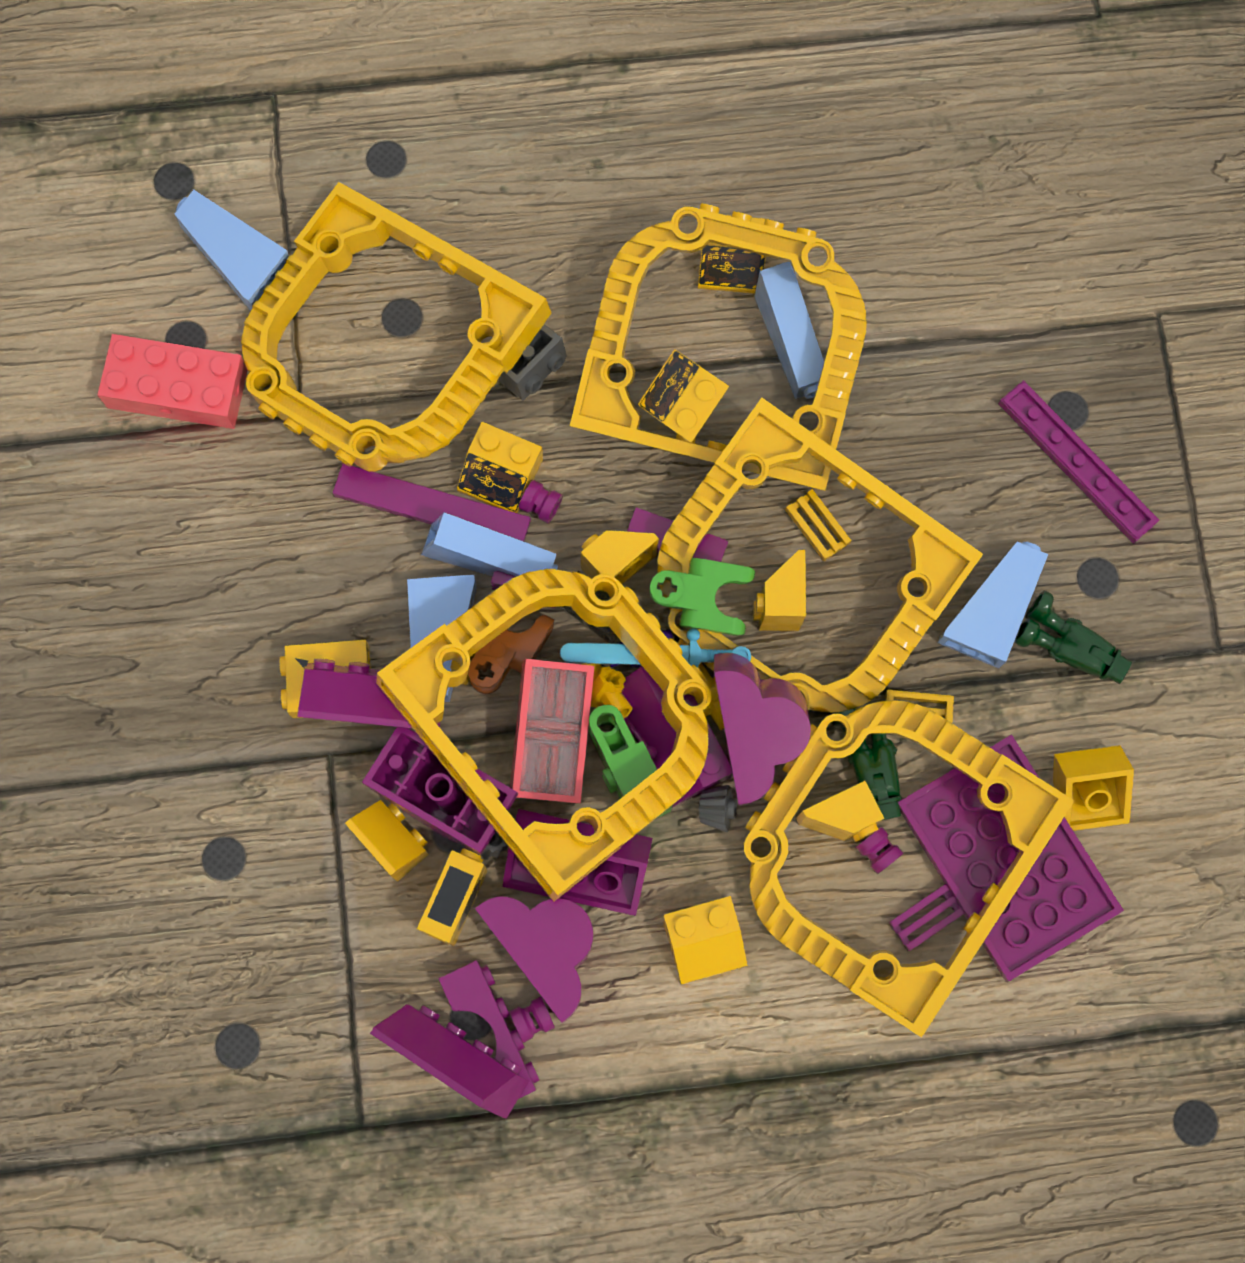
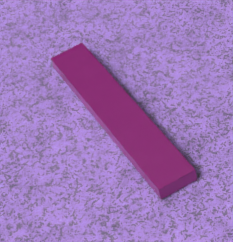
[998,380,1160,544]
[332,463,531,542]

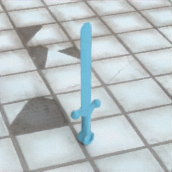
[560,628,751,667]

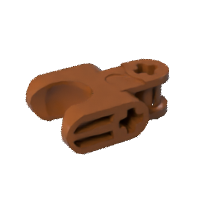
[468,615,555,694]

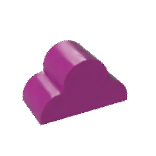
[714,653,811,805]
[362,727,518,855]
[475,897,593,1024]

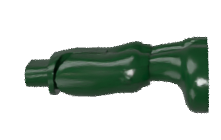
[1014,590,1132,684]
[832,709,902,821]

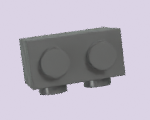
[499,324,567,401]

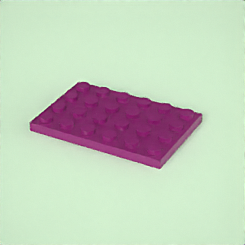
[898,734,1124,982]

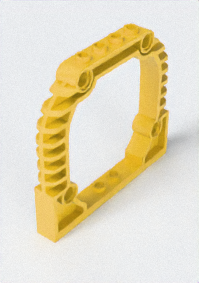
[241,182,552,472]
[570,203,867,491]
[657,398,983,713]
[376,568,711,902]
[744,700,1074,1038]

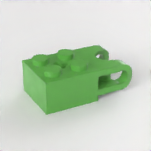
[589,705,673,819]

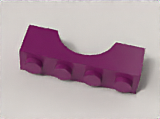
[438,960,540,1099]

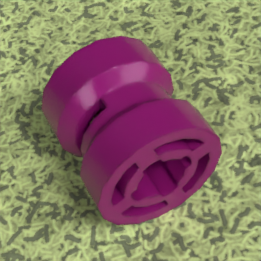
[519,480,563,524]
[855,827,904,874]
[509,996,555,1043]

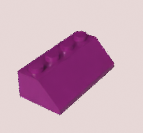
[297,659,441,728]
[622,666,733,808]
[502,809,653,916]
[370,1004,529,1119]

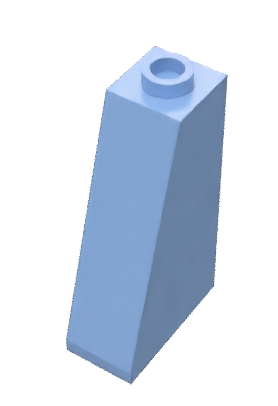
[175,190,289,310]
[754,262,824,399]
[421,512,558,576]
[937,541,1048,668]
[407,575,477,702]

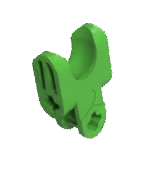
[649,558,755,636]

